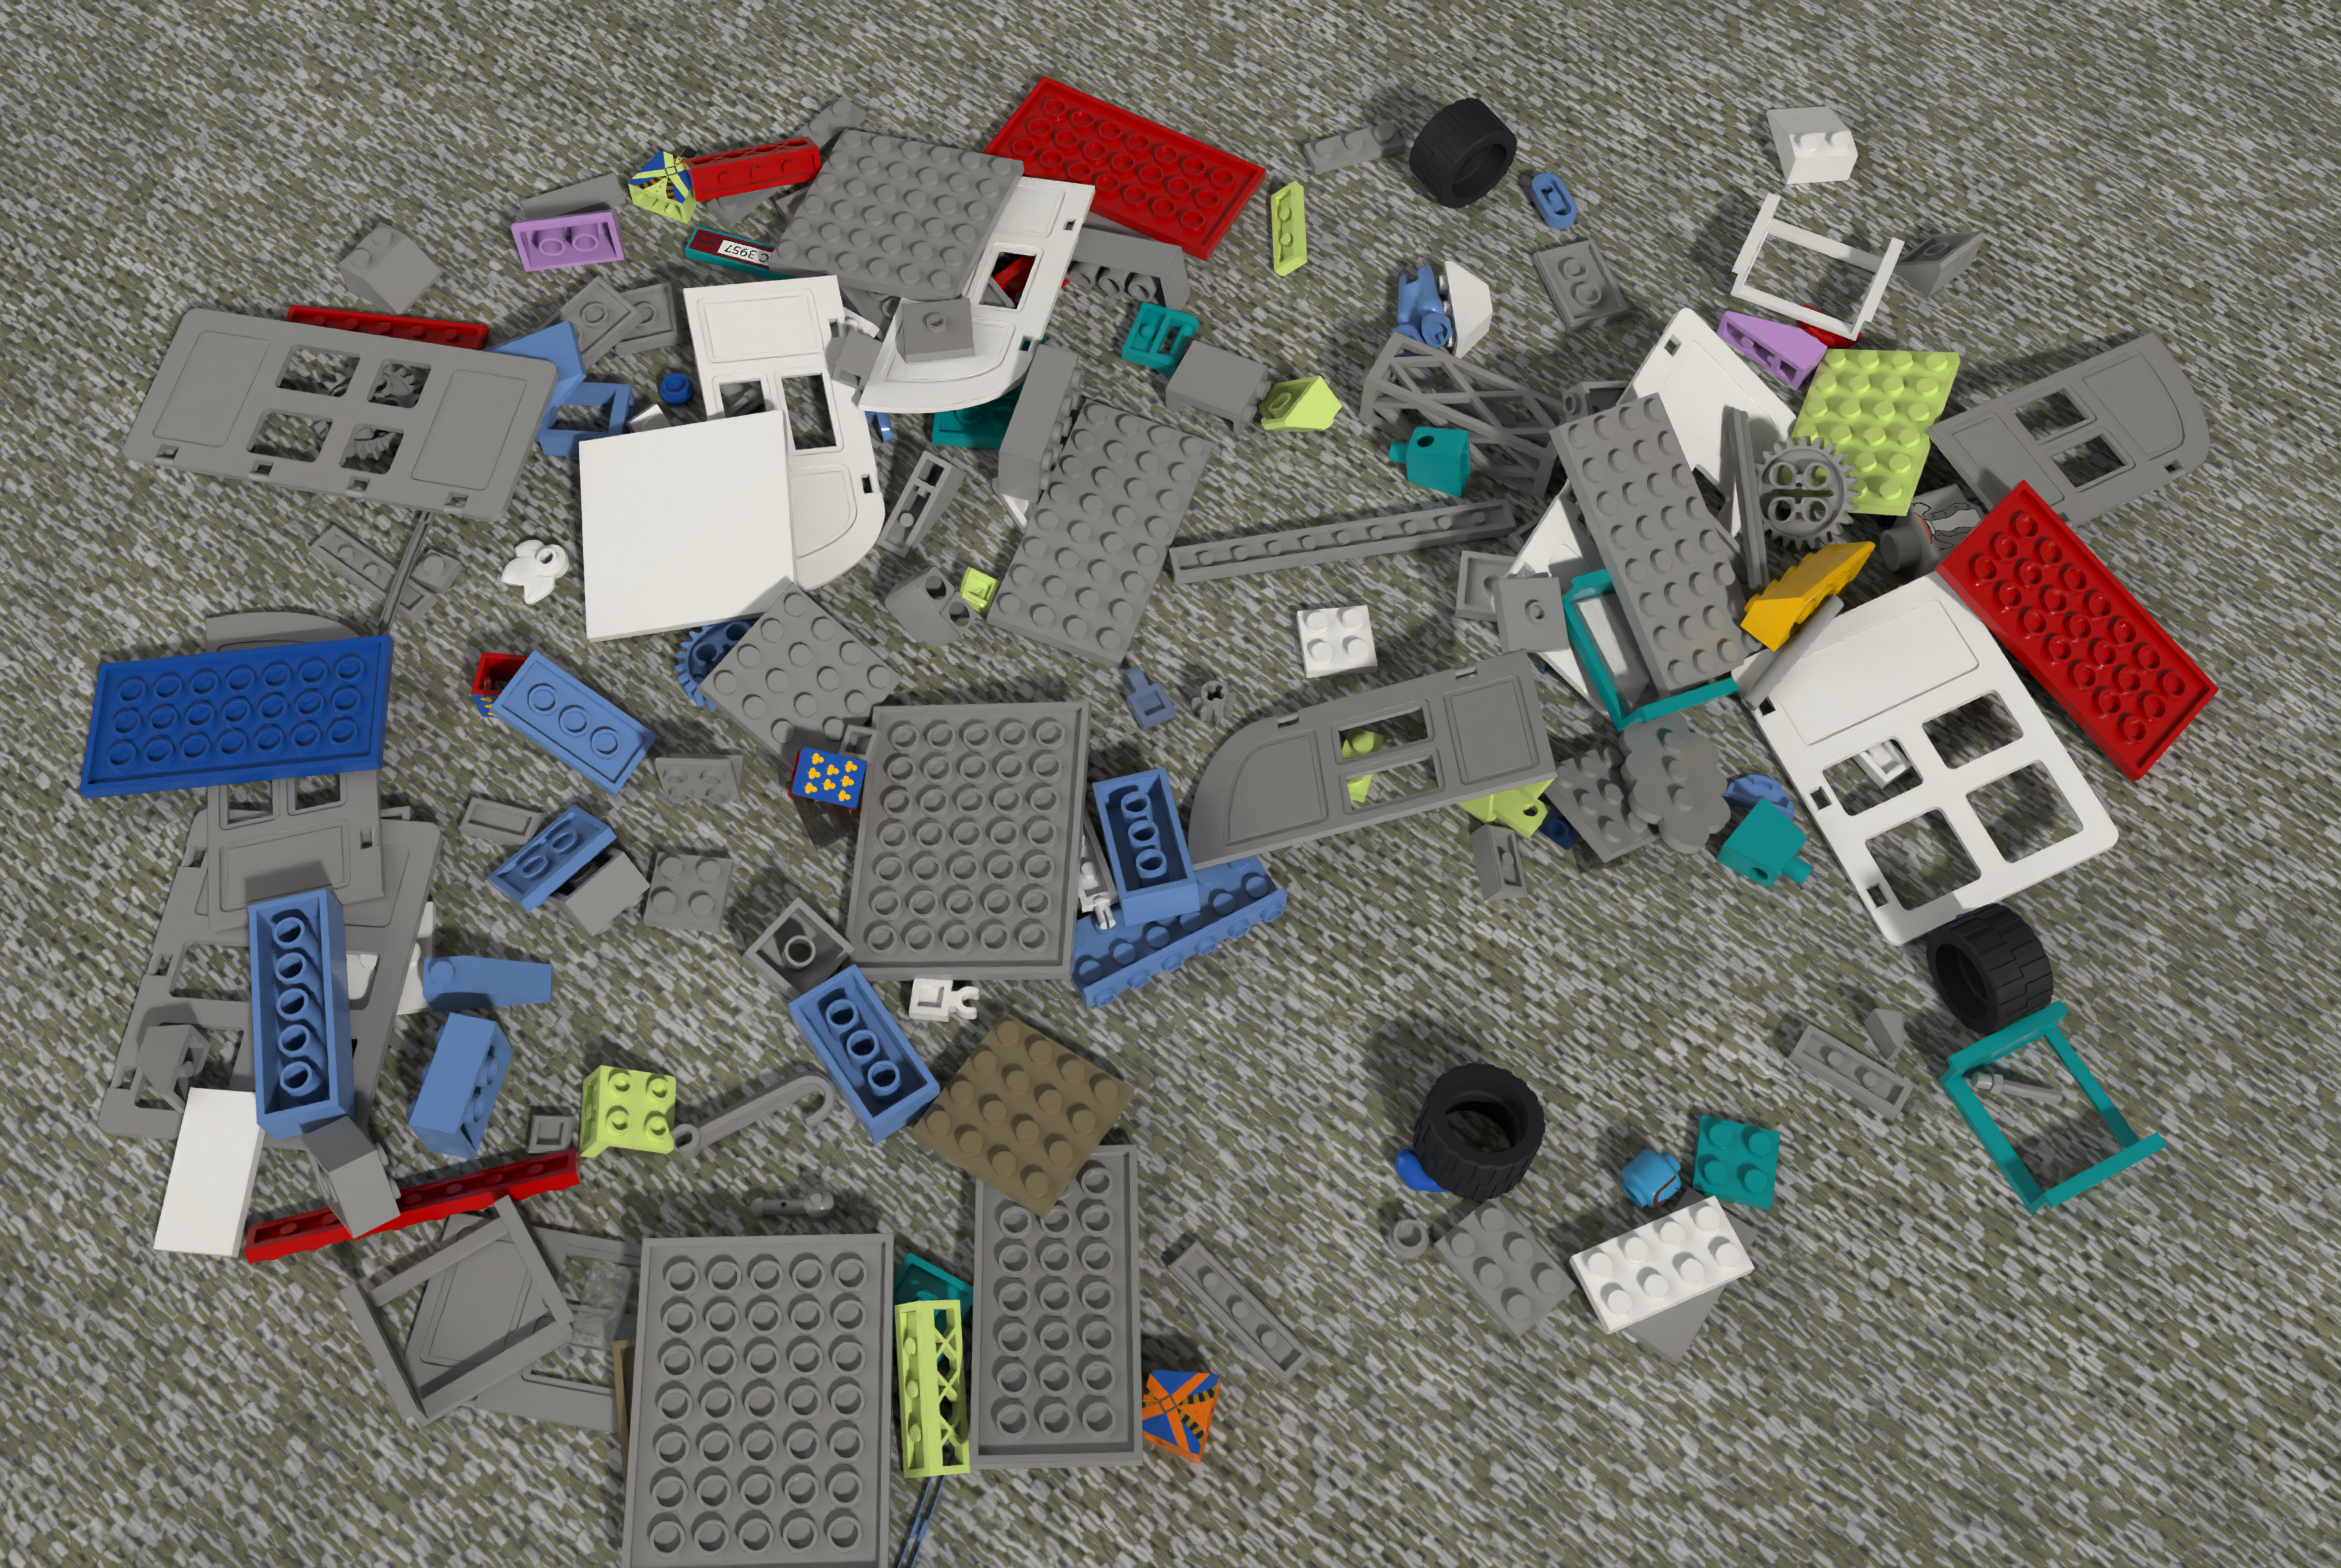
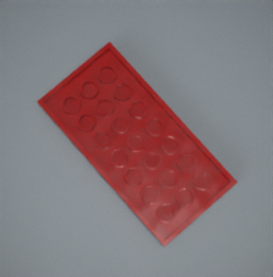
[982,76,1266,261]
[1934,479,2219,782]

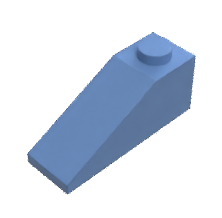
[423,955,553,1012]

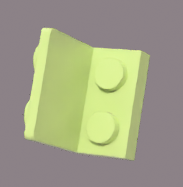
[579,1065,676,1158]

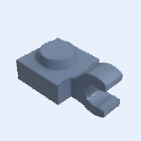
[1124,665,1176,731]

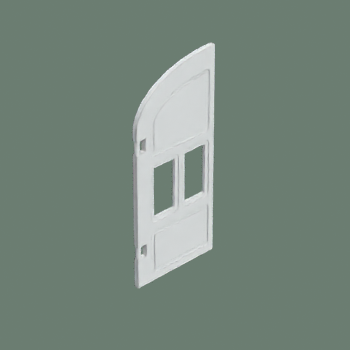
[858,176,1095,413]
[683,275,885,593]

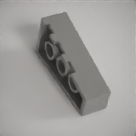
[1065,224,1191,312]

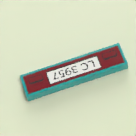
[684,226,801,281]

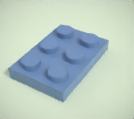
[487,804,617,913]

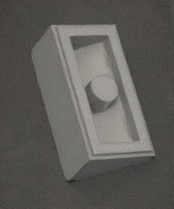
[1470,824,1528,901]

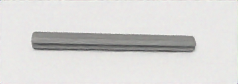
[1727,409,1770,593]

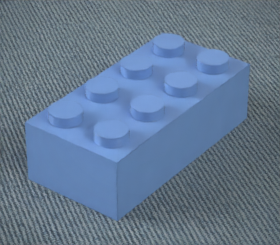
[1092,767,1200,927]
[787,964,941,1144]

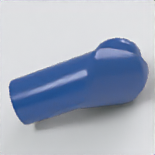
[1394,1148,1448,1192]

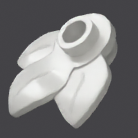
[501,540,569,604]

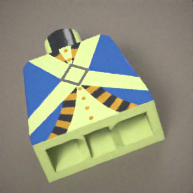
[628,148,700,224]

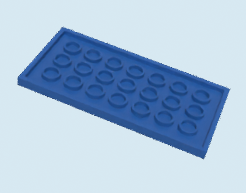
[79,634,394,799]

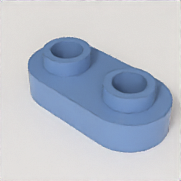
[1530,173,1578,229]

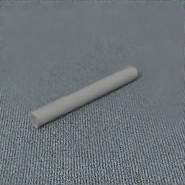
[1741,594,1844,711]

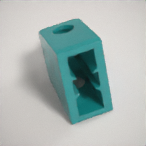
[1389,427,1471,498]
[1716,797,1814,888]

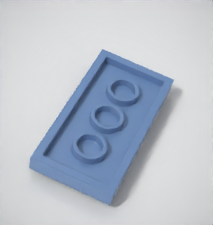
[489,650,658,797]

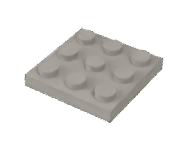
[1543,743,1661,863]

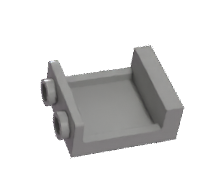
[1165,340,1271,435]

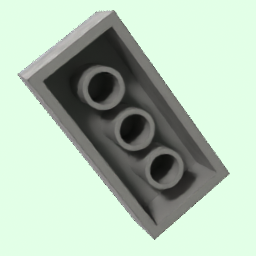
[998,344,1083,503]

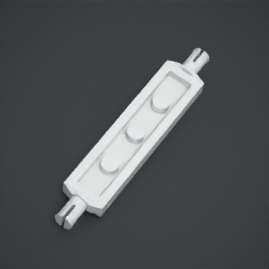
[1078,806,1119,929]

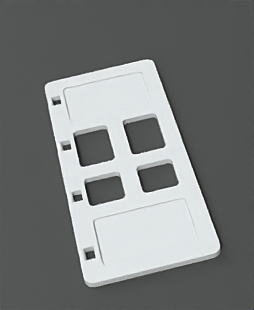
[1490,308,1797,722]

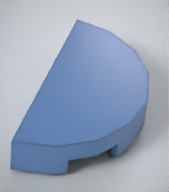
[1722,774,1794,821]

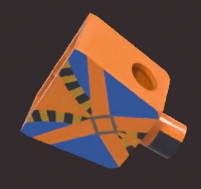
[1142,1369,1221,1464]

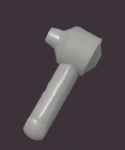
[750,1188,836,1223]

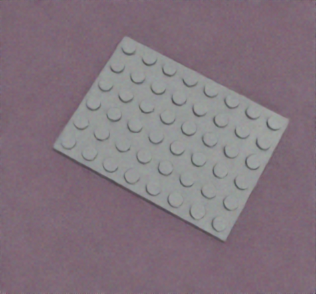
[841,701,1092,981]
[621,1233,895,1568]

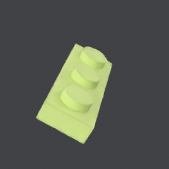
[1271,181,1307,276]

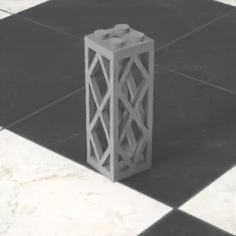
[1357,331,1567,499]

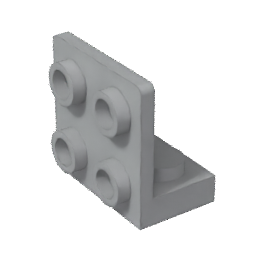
[655,753,745,804]

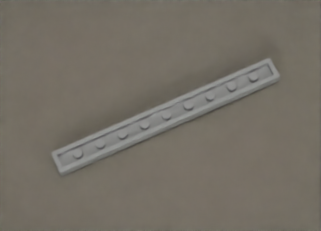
[1168,498,1517,585]

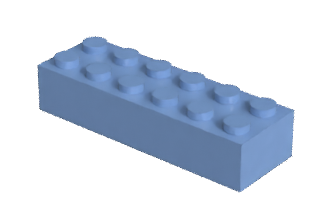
[248,888,356,1140]

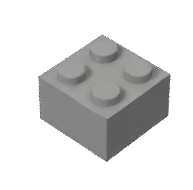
[300,1116,401,1239]

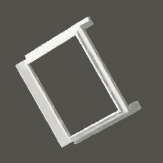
[1730,193,1905,341]

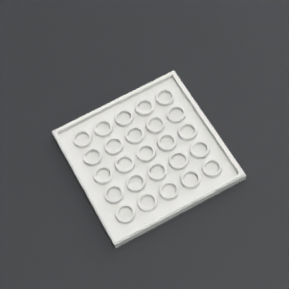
[579,409,798,642]

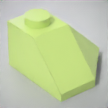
[1258,375,1342,432]

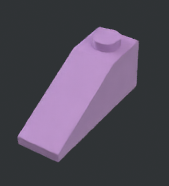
[1716,311,1827,389]

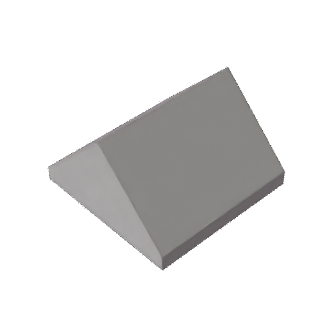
[1893,231,1984,298]

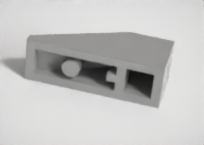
[876,450,966,559]

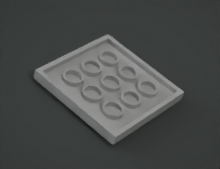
[696,583,903,771]

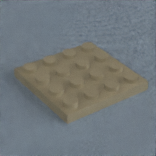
[911,1011,1134,1219]

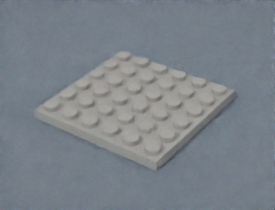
[767,128,1024,303]

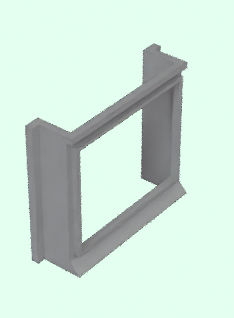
[339,1195,577,1427]

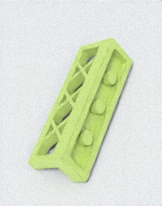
[894,1300,971,1479]

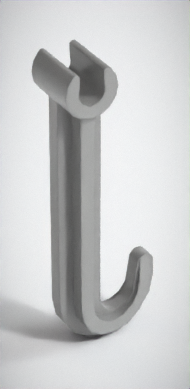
[671,1071,836,1160]

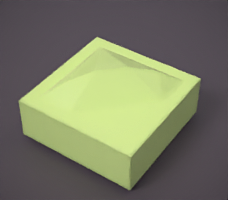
[957,567,1000,614]

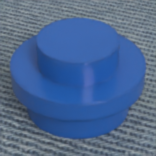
[660,373,695,406]

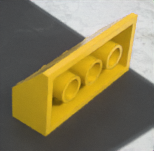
[1740,541,1876,652]

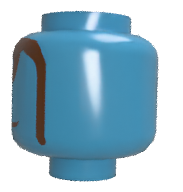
[1620,1149,1681,1209]

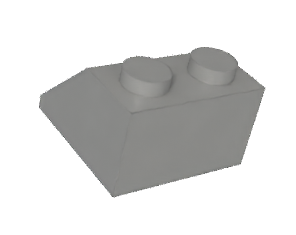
[338,222,443,316]
[547,846,651,937]
[741,896,855,1001]

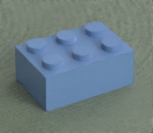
[407,1012,514,1160]

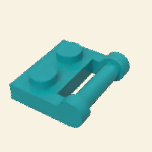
[1121,301,1199,377]

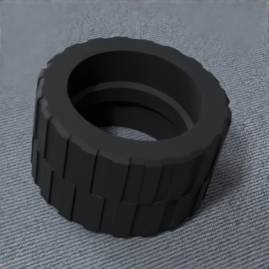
[1409,98,1517,209]
[1926,903,2054,1034]
[1413,1063,1546,1200]

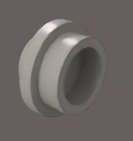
[1388,1218,1429,1259]

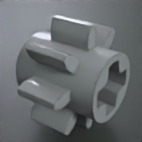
[1191,678,1236,725]

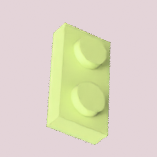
[1342,727,1385,803]

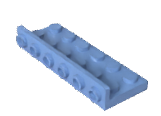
[1069,855,1288,1009]

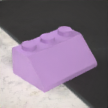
[511,209,624,272]

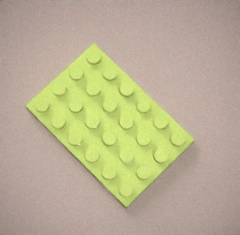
[1774,349,1960,516]

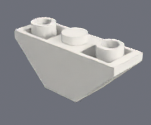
[1437,261,1493,359]

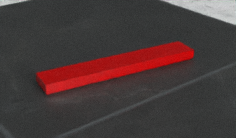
[285,305,490,351]

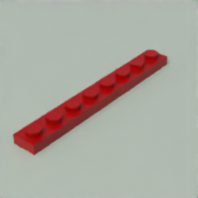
[244,1148,580,1264]

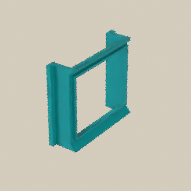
[1937,1000,2167,1215]

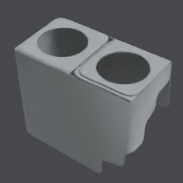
[884,565,978,648]

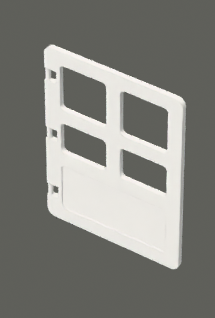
[1731,571,2119,946]

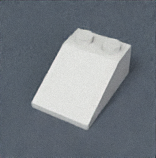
[1766,106,1858,184]

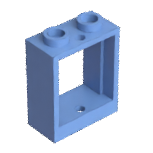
[535,382,636,457]

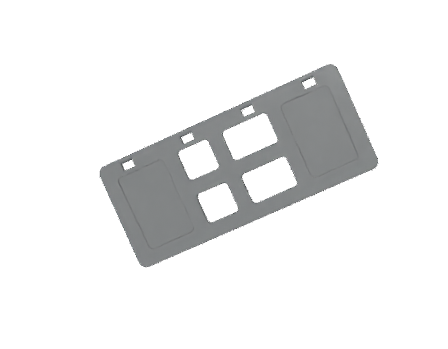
[123,308,560,522]

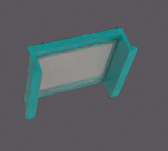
[1562,568,1739,732]

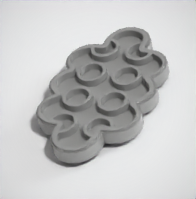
[1618,712,1731,854]

